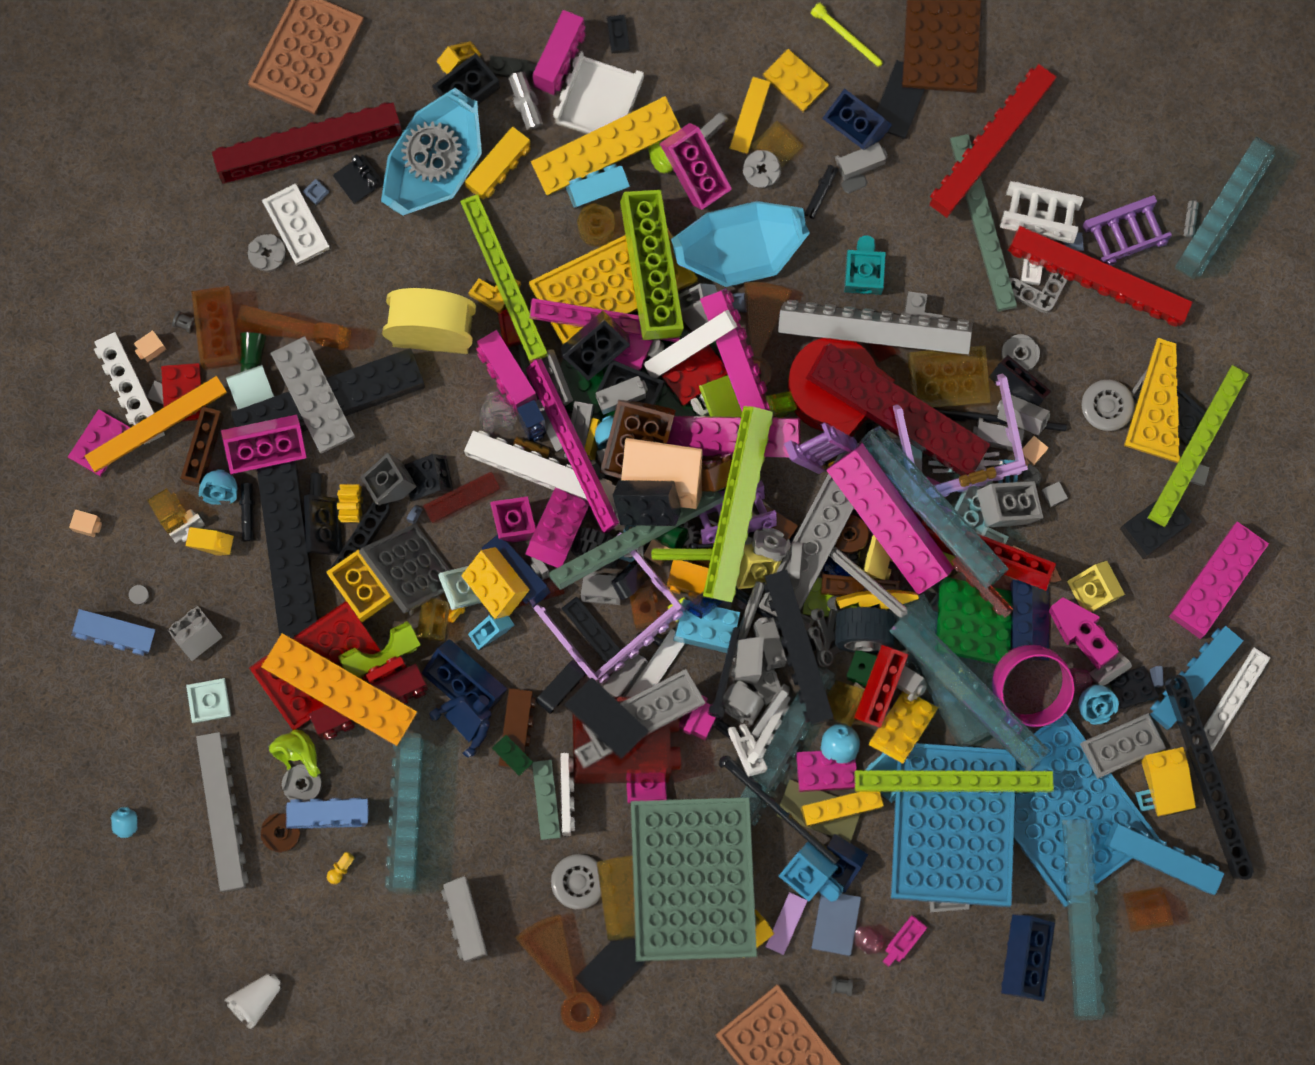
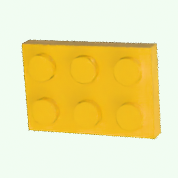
[763,49,829,112]

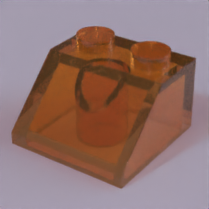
[1123,887,1174,933]

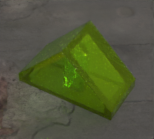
[766,391,797,418]

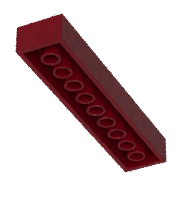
[212,102,402,184]
[806,343,990,476]

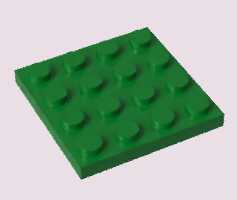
[936,577,1012,665]

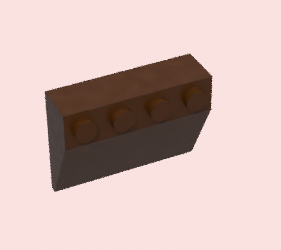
[600,400,676,478]

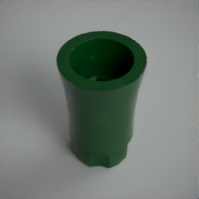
[240,332,266,372]
[653,526,688,549]

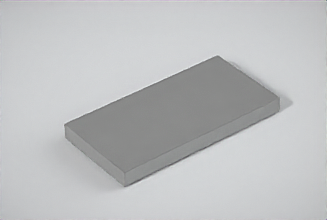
[1080,713,1166,779]

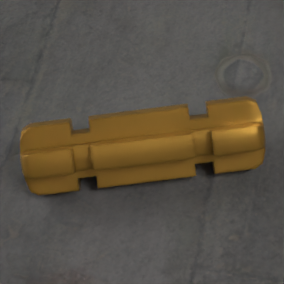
[513,437,550,459]
[959,467,996,487]

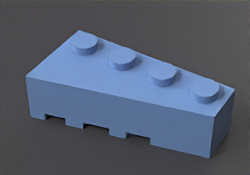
[71,609,155,656]

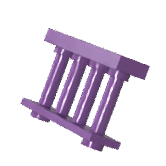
[1083,195,1172,266]
[784,423,858,474]
[696,480,777,544]

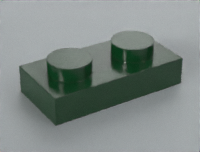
[492,735,533,777]

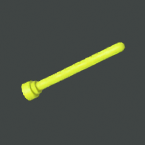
[810,2,882,66]

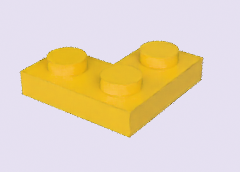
[468,278,521,314]

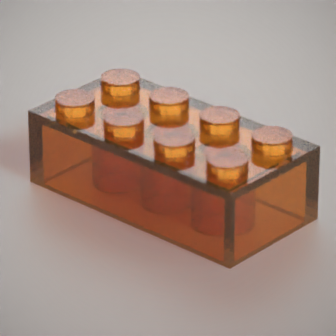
[191,286,241,370]

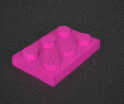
[68,409,130,477]
[796,751,857,792]

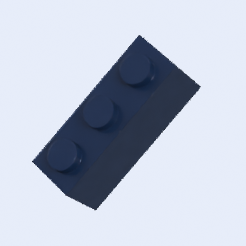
[517,400,546,442]

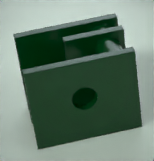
[847,650,877,687]

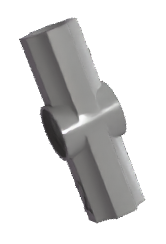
[509,72,543,130]

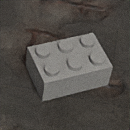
[977,481,1043,528]

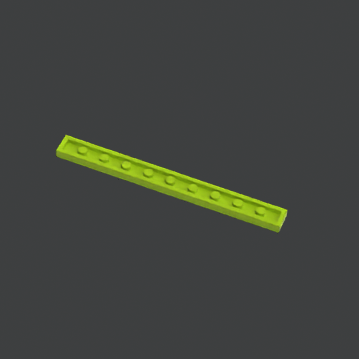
[460,194,548,363]
[1148,365,1249,527]
[855,771,1054,792]

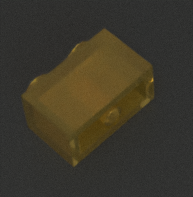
[147,488,188,534]
[416,599,450,641]

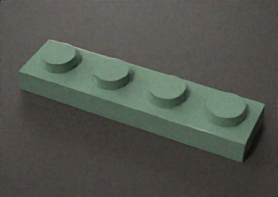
[532,760,561,840]

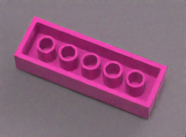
[1169,522,1269,639]

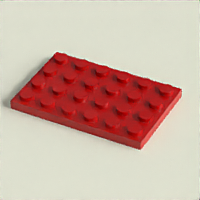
[249,601,387,730]

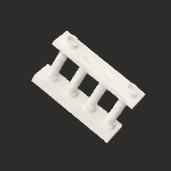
[1000,181,1083,244]

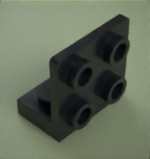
[404,454,454,501]

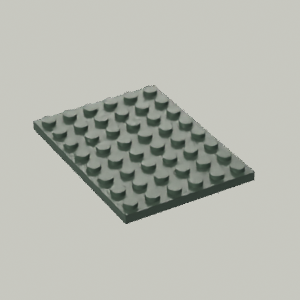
[631,798,757,962]

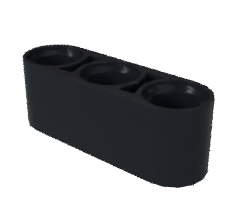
[611,557,650,600]
[536,660,587,714]

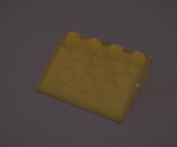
[907,346,991,408]
[596,855,635,941]

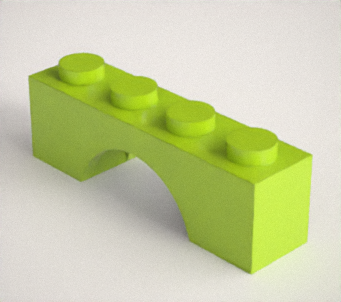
[338,621,420,679]

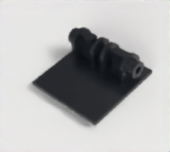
[332,154,384,204]
[1110,666,1159,709]

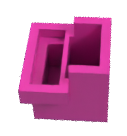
[678,695,717,741]

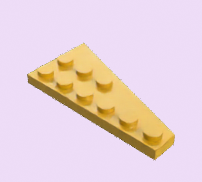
[1124,338,1180,463]

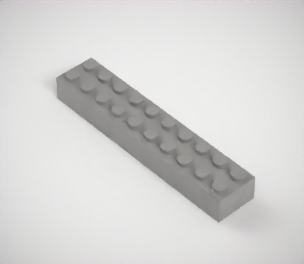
[778,300,973,354]

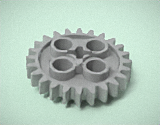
[401,121,462,183]

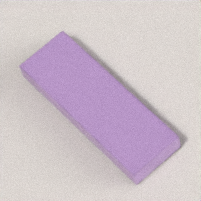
[765,892,807,955]

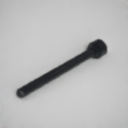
[708,627,740,718]

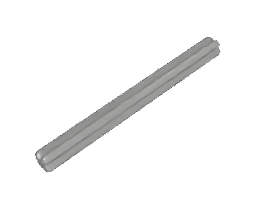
[829,547,908,618]

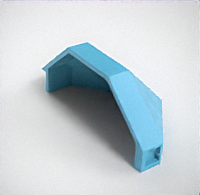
[381,88,482,215]
[671,201,810,287]

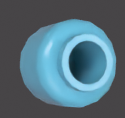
[111,807,138,838]

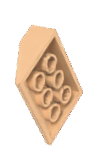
[621,438,702,509]

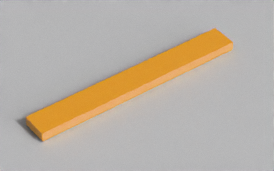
[85,376,227,473]

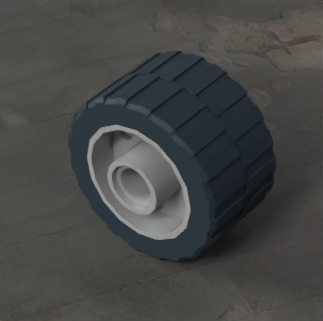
[835,607,895,654]

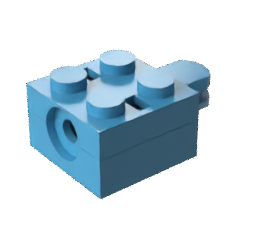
[779,842,843,902]

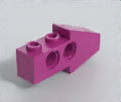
[1049,597,1119,670]

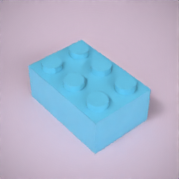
[566,164,630,208]
[673,599,740,653]

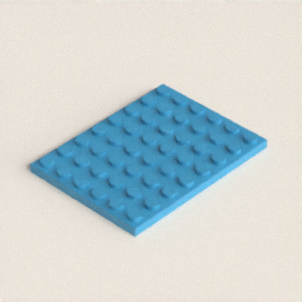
[1012,713,1159,908]
[891,743,1016,907]

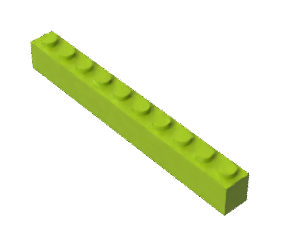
[703,406,773,602]

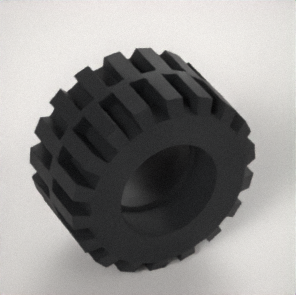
[571,528,619,569]

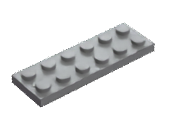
[271,337,355,454]
[582,669,705,758]

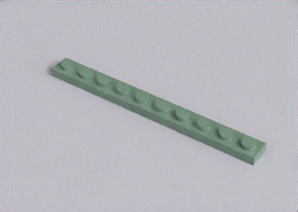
[950,134,1017,312]
[549,491,723,590]

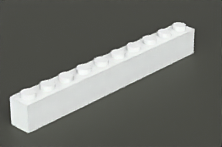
[464,431,617,515]

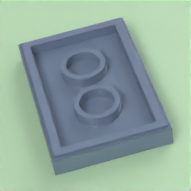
[811,894,861,956]

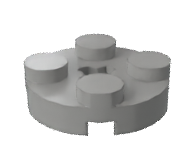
[743,150,781,188]
[248,234,286,272]
[1001,334,1040,371]
[751,528,791,562]
[282,764,322,802]

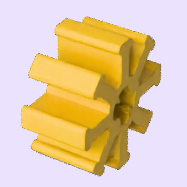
[337,484,363,522]

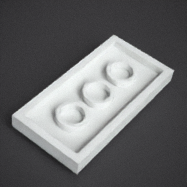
[262,183,330,266]
[561,753,575,836]

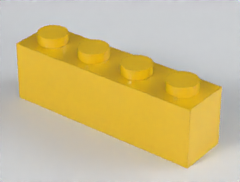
[465,126,531,200]
[801,792,883,827]

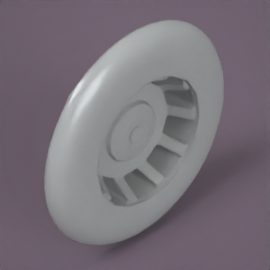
[1082,379,1135,431]
[551,854,606,909]

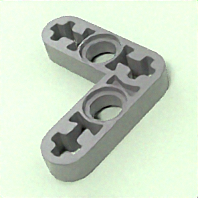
[1009,272,1067,313]

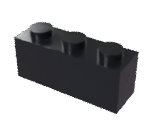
[989,355,1051,406]

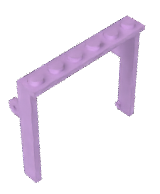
[893,374,1028,503]
[534,533,686,684]

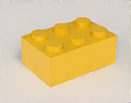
[461,547,529,619]
[326,550,393,622]

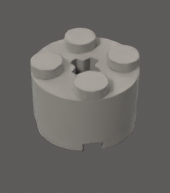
[722,681,764,725]

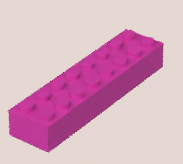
[700,288,777,418]
[827,443,954,595]

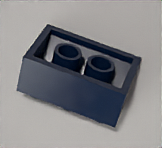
[822,88,892,150]

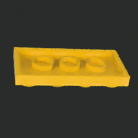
[869,691,938,764]

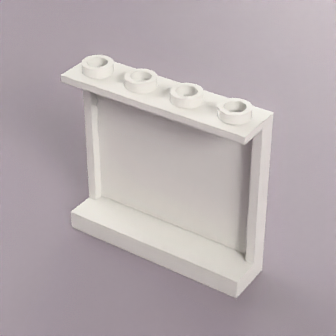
[553,51,643,134]

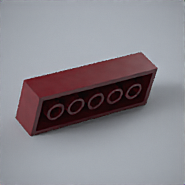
[309,664,428,741]

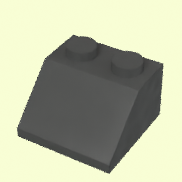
[360,453,417,505]

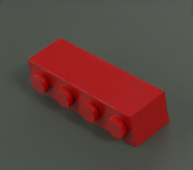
[854,645,908,728]

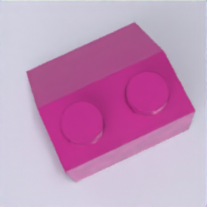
[490,496,536,543]

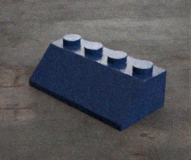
[1010,580,1049,661]
[421,639,507,711]
[1001,914,1055,1001]

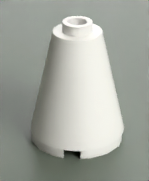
[225,974,281,1029]

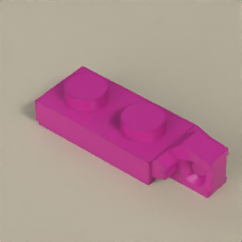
[883,915,928,967]

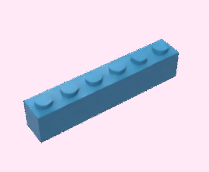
[1150,626,1243,730]
[1104,822,1224,895]

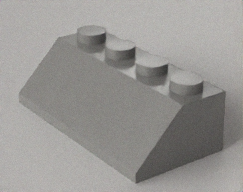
[441,876,488,962]

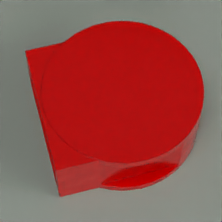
[787,338,895,437]

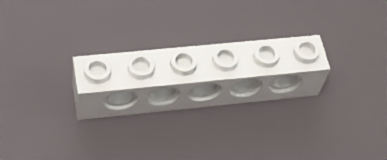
[94,332,165,445]

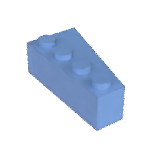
[286,798,368,829]

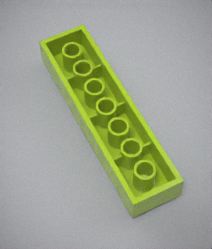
[620,190,684,340]

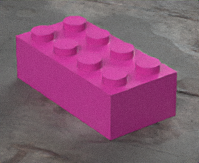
[533,10,586,95]
[660,123,732,210]
[476,330,537,414]
[221,415,306,474]
[526,487,590,568]

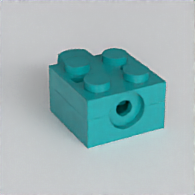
[844,235,885,295]

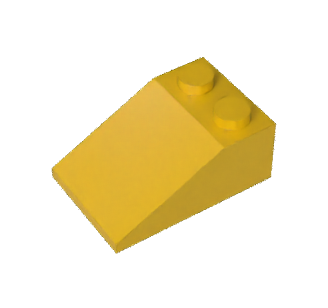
[1141,747,1196,817]

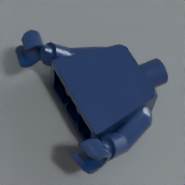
[429,695,492,757]

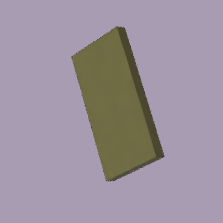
[776,779,861,843]

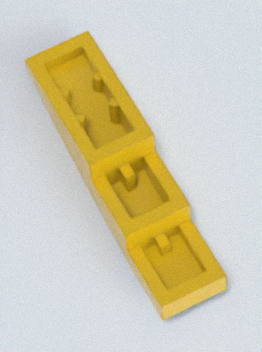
[730,77,771,154]
[836,590,919,610]

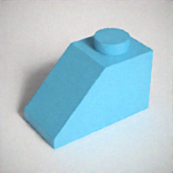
[468,614,514,650]

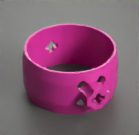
[992,645,1074,734]

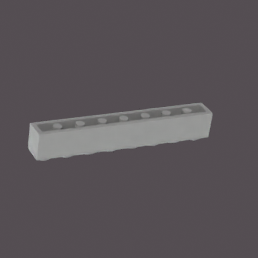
[196,732,249,892]

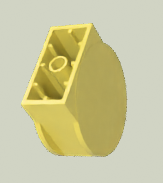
[382,288,476,354]

